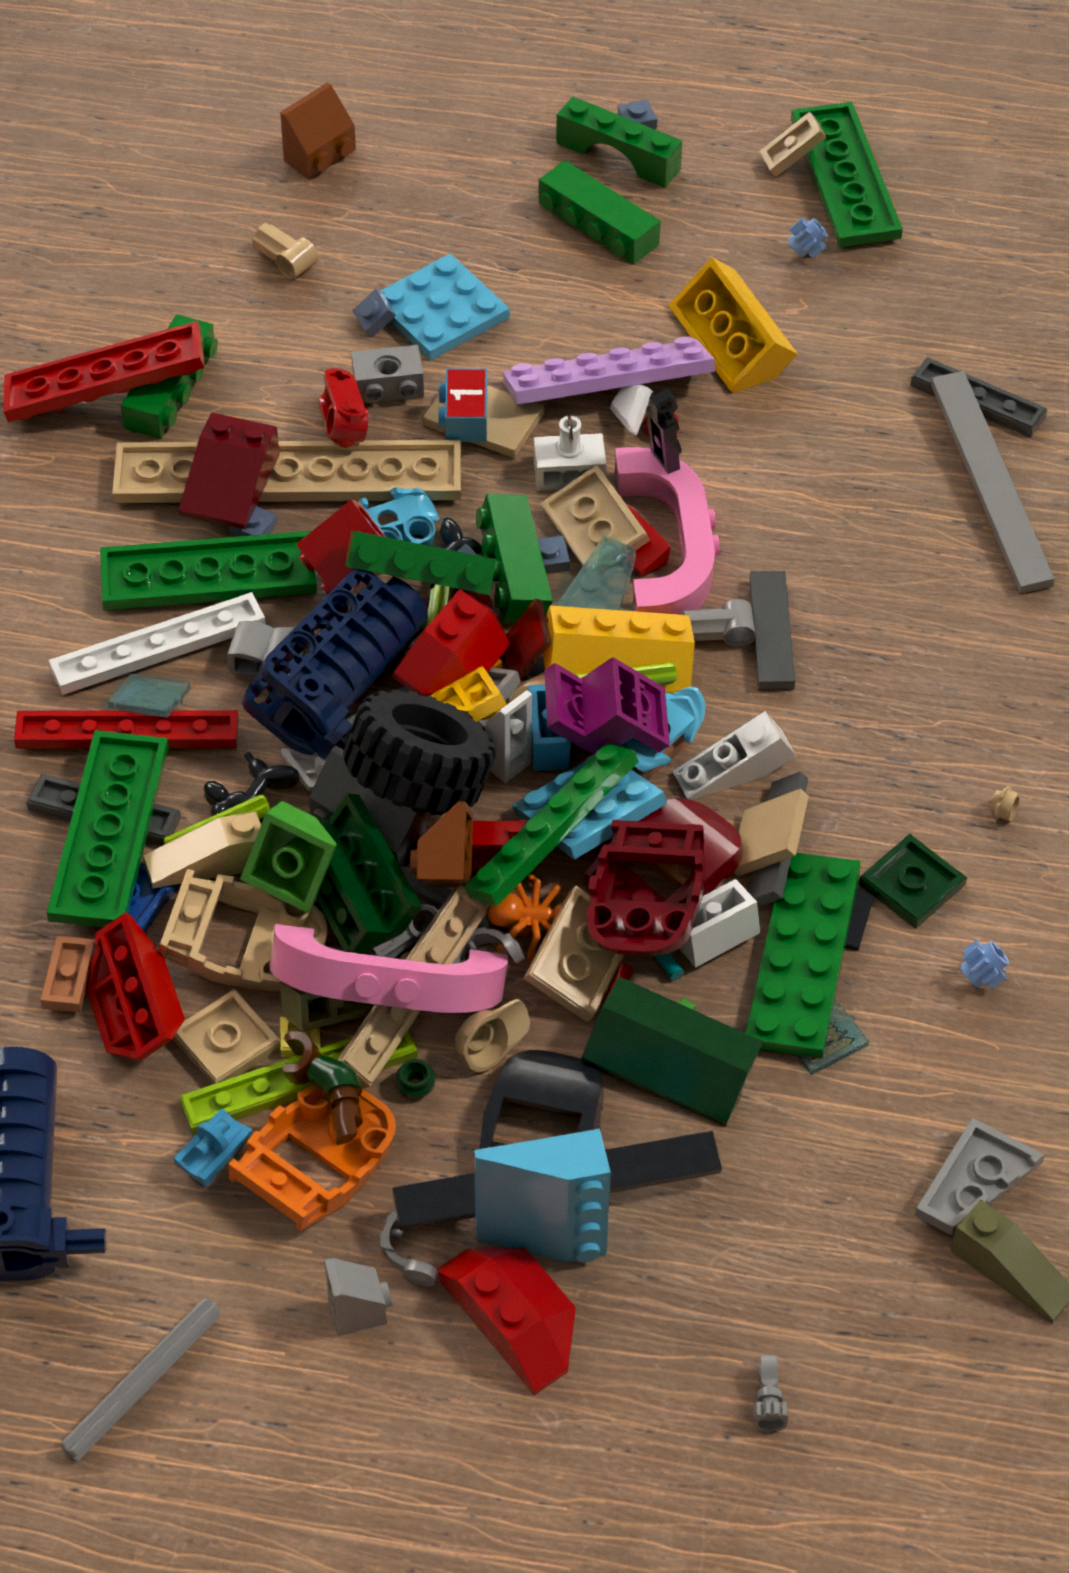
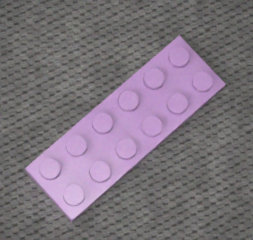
[502,337,715,405]

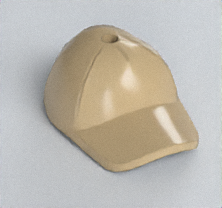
[454,999,530,1072]

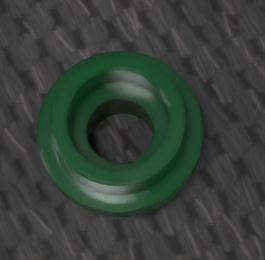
[395,1059,435,1098]

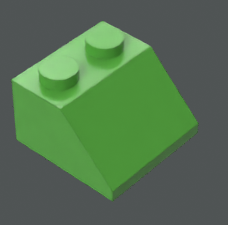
[240,801,337,913]

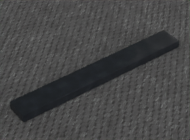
[392,1131,722,1231]

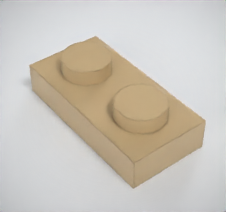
[759,112,827,177]

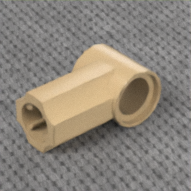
[252,223,319,280]

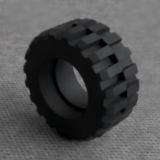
[343,690,496,816]

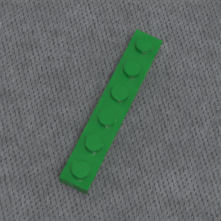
[464,743,639,907]

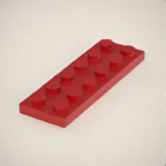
[3,321,204,422]

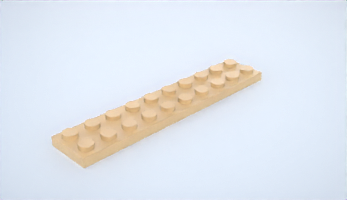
[112,440,461,503]

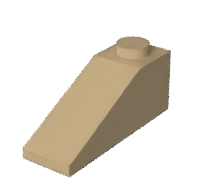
[143,811,261,889]

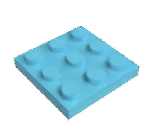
[380,254,510,361]
[512,755,667,860]

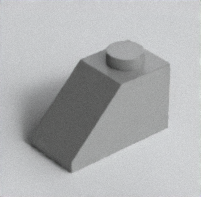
[324,1258,392,1336]

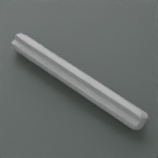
[61,1298,220,1461]

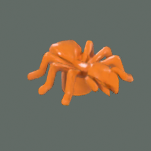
[487,875,564,962]

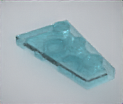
[556,534,636,610]

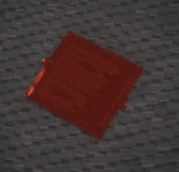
[505,598,552,681]

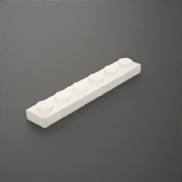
[48,592,266,695]

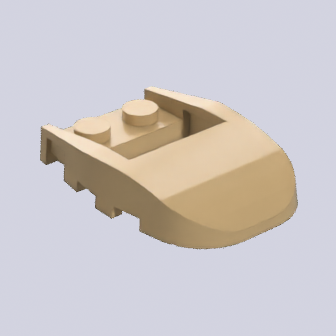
[159,869,328,992]

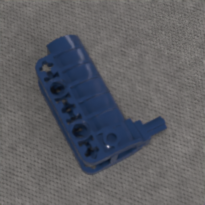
[242,568,428,761]
[0,1047,107,1282]

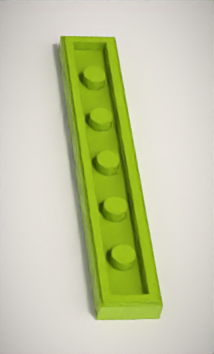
[179,1031,418,1135]

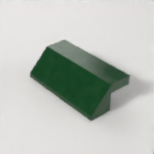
[316,793,422,954]
[581,976,764,1127]

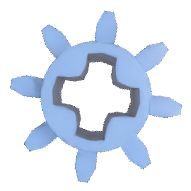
[788,217,828,258]
[960,940,1009,989]

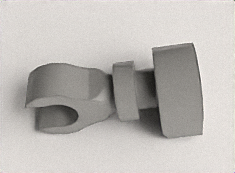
[753,1355,788,1432]

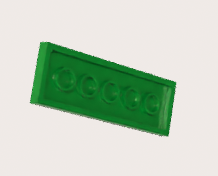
[791,102,903,247]
[100,531,317,610]
[47,730,169,928]
[746,853,861,1059]

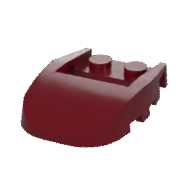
[584,798,743,904]
[587,820,705,956]

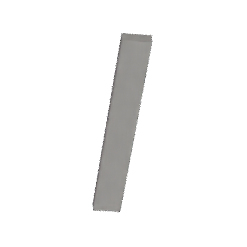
[931,371,1055,594]

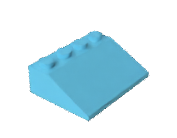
[474,1129,611,1262]

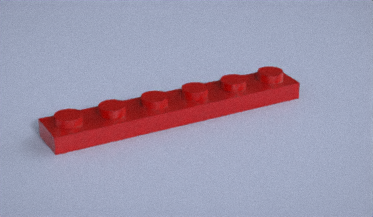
[14,710,239,749]

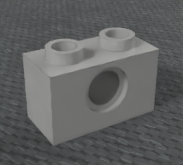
[351,345,424,403]

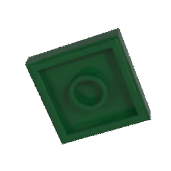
[859,834,967,929]

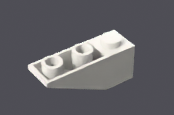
[672,711,796,800]

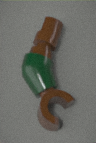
[281,1031,363,1145]

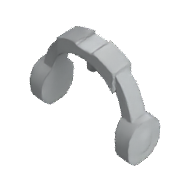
[453,926,525,964]
[380,1209,459,1286]

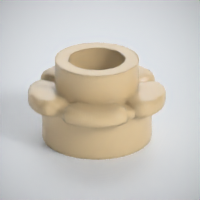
[990,786,1021,822]

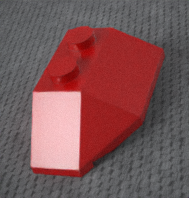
[391,589,510,697]
[86,912,185,1061]
[437,1248,576,1396]

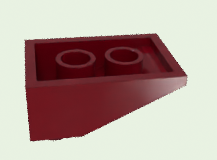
[179,412,279,530]

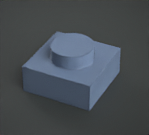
[617,99,657,129]
[353,288,396,337]
[229,506,278,537]
[538,535,570,574]

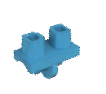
[173,1108,253,1187]

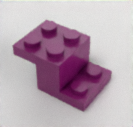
[544,657,670,755]

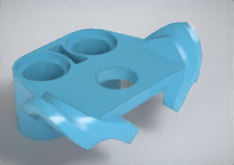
[358,487,439,546]
[619,686,706,773]

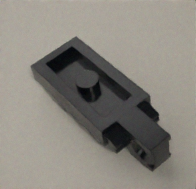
[646,388,682,474]

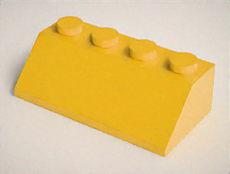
[668,257,798,393]
[540,605,695,694]

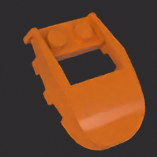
[228,1084,396,1231]

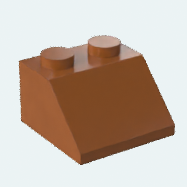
[280,82,356,179]
[410,802,474,888]

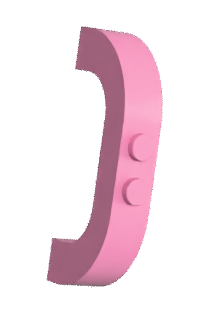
[614,447,720,615]
[270,924,508,1013]

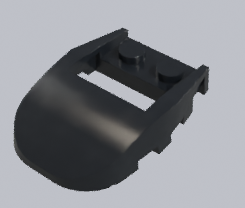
[479,1050,604,1149]

